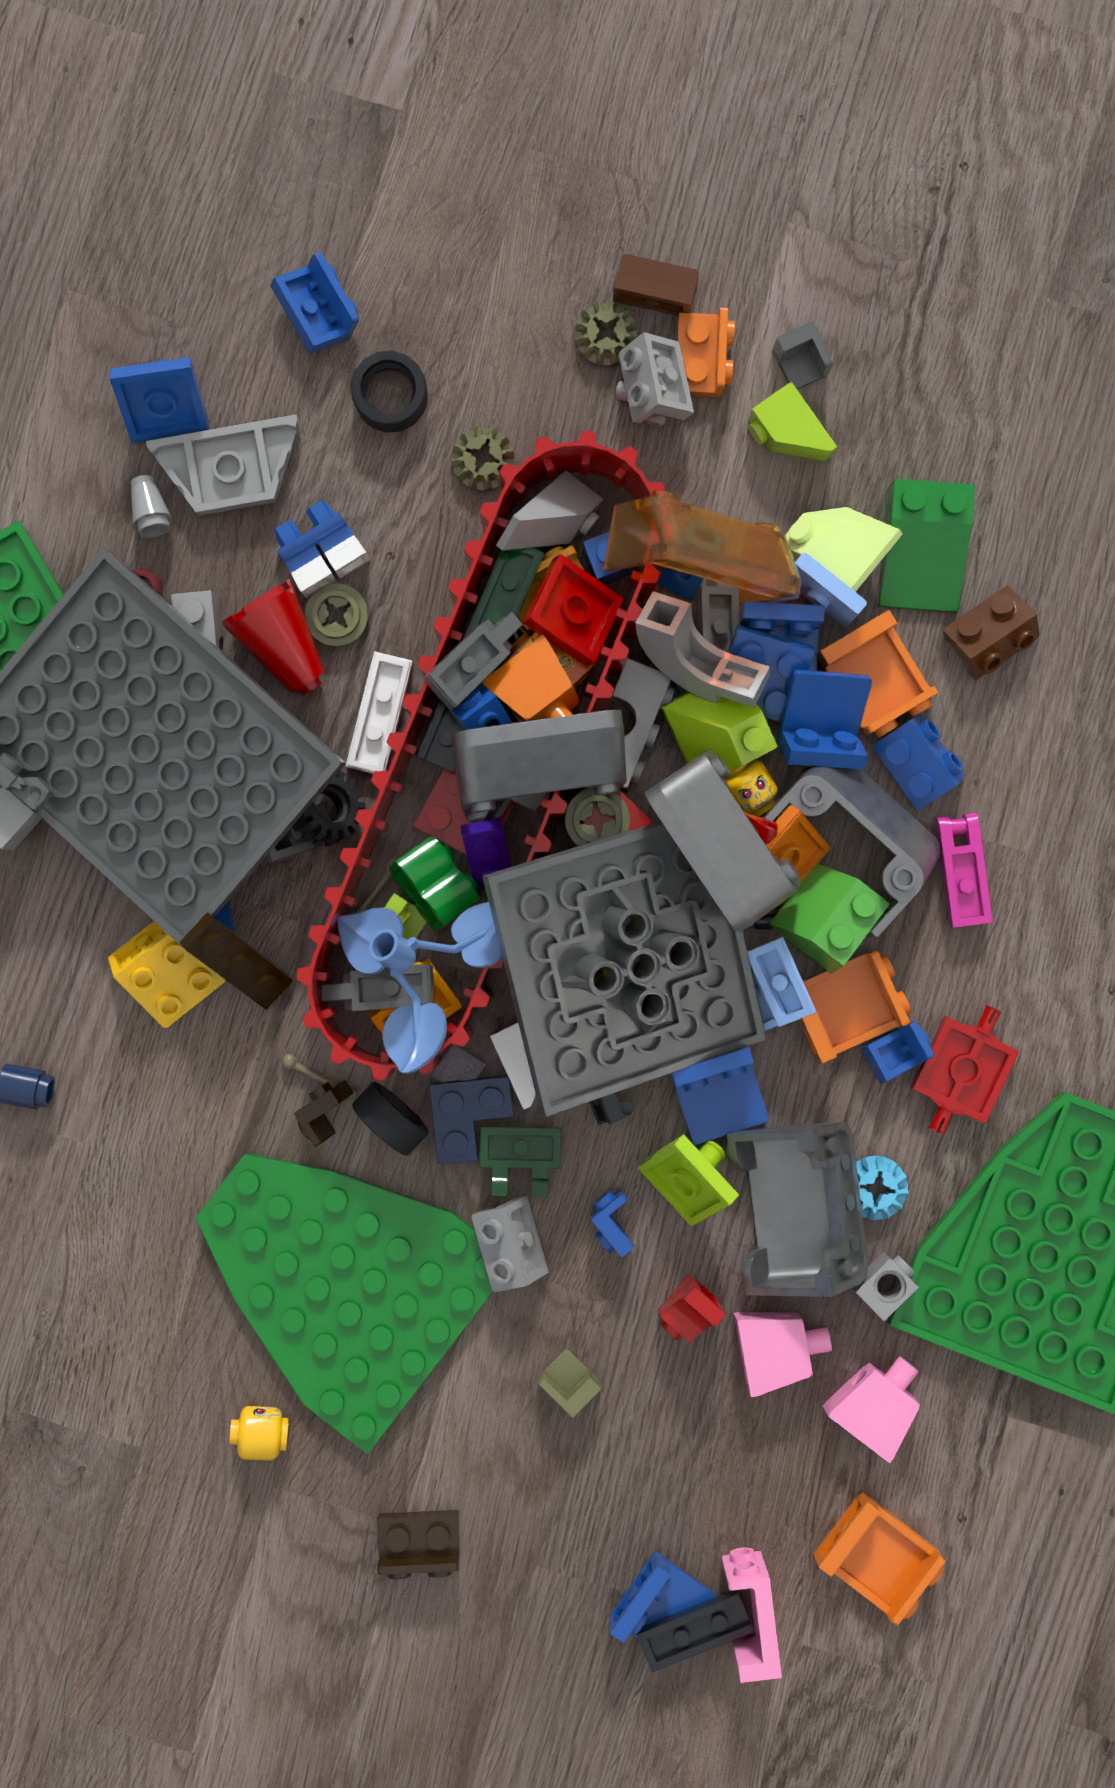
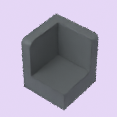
[772,321,833,390]

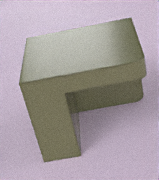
[538,1348,601,1418]

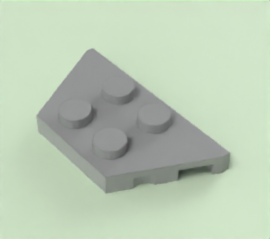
[146,414,300,516]

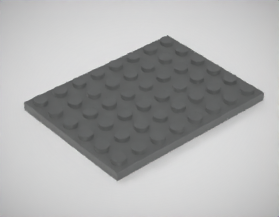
[0,547,346,947]

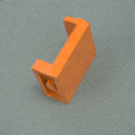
[817,610,938,738]
[798,950,912,1063]
[813,1490,945,1626]

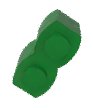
[388,835,480,932]

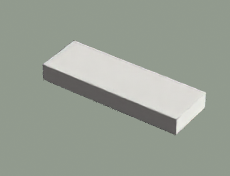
[345,651,413,774]

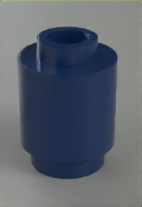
[0,1063,55,1110]

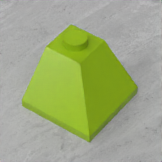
[661,692,777,770]

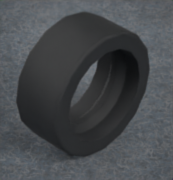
[351,350,428,433]
[352,1082,429,1156]

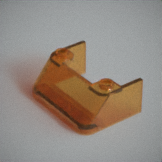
[604,491,802,607]

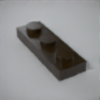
[180,912,293,1010]

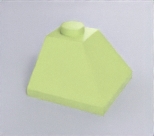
[778,507,902,592]

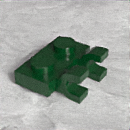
[480,1127,561,1197]

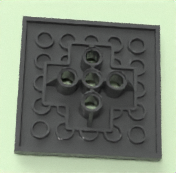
[482,821,766,1117]

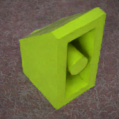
[748,382,837,462]

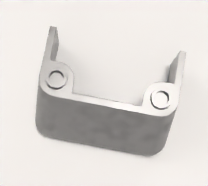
[452,710,627,813]
[645,749,801,933]
[762,766,941,938]

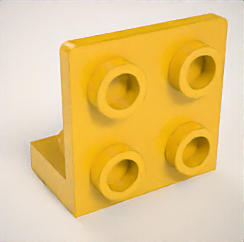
[108,921,226,1028]

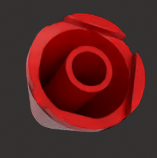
[221,579,325,696]

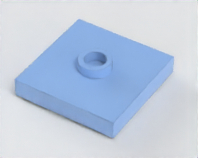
[784,552,867,629]

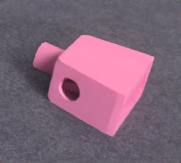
[733,1312,832,1397]
[822,1356,920,1463]

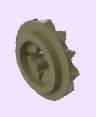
[575,301,638,366]
[451,426,515,490]
[305,583,369,647]
[565,788,630,846]

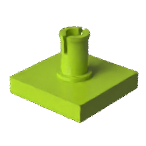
[637,1134,739,1227]

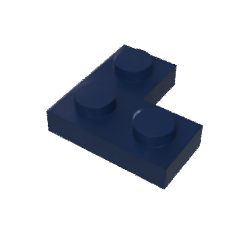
[429,1075,513,1164]

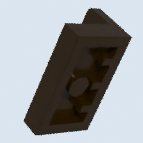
[377,1510,460,1580]

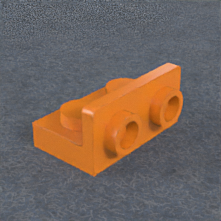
[677,308,735,398]

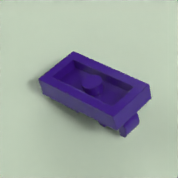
[460,817,511,890]

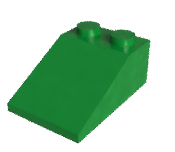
[878,479,975,613]

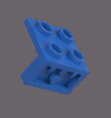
[739,602,825,671]
[777,670,872,769]
[670,1046,769,1145]
[609,1550,718,1664]

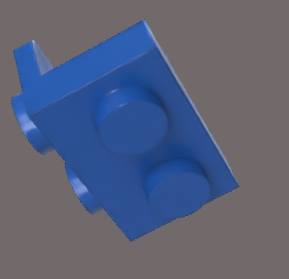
[270,252,359,354]
[872,713,965,811]

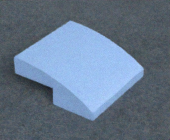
[747,937,816,1031]

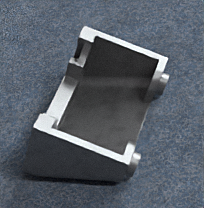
[726,1122,868,1297]

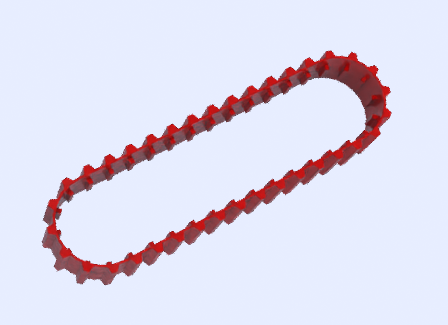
[296,430,671,1080]

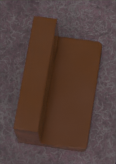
[613,254,699,316]

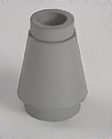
[130,475,172,538]

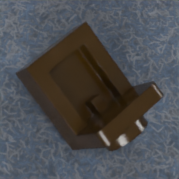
[293,1080,354,1147]

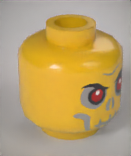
[726,760,778,816]
[229,1406,288,1461]

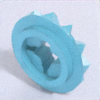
[856,1156,909,1221]

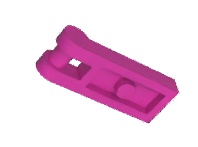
[935,813,993,928]

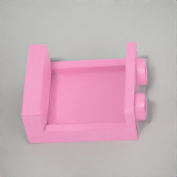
[722,1547,782,1683]

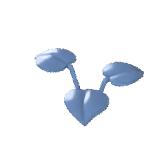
[338,902,502,1074]

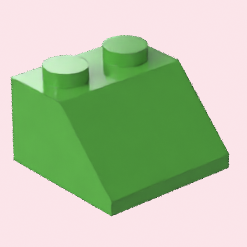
[768,863,890,974]

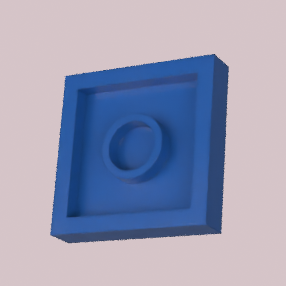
[110,357,209,442]

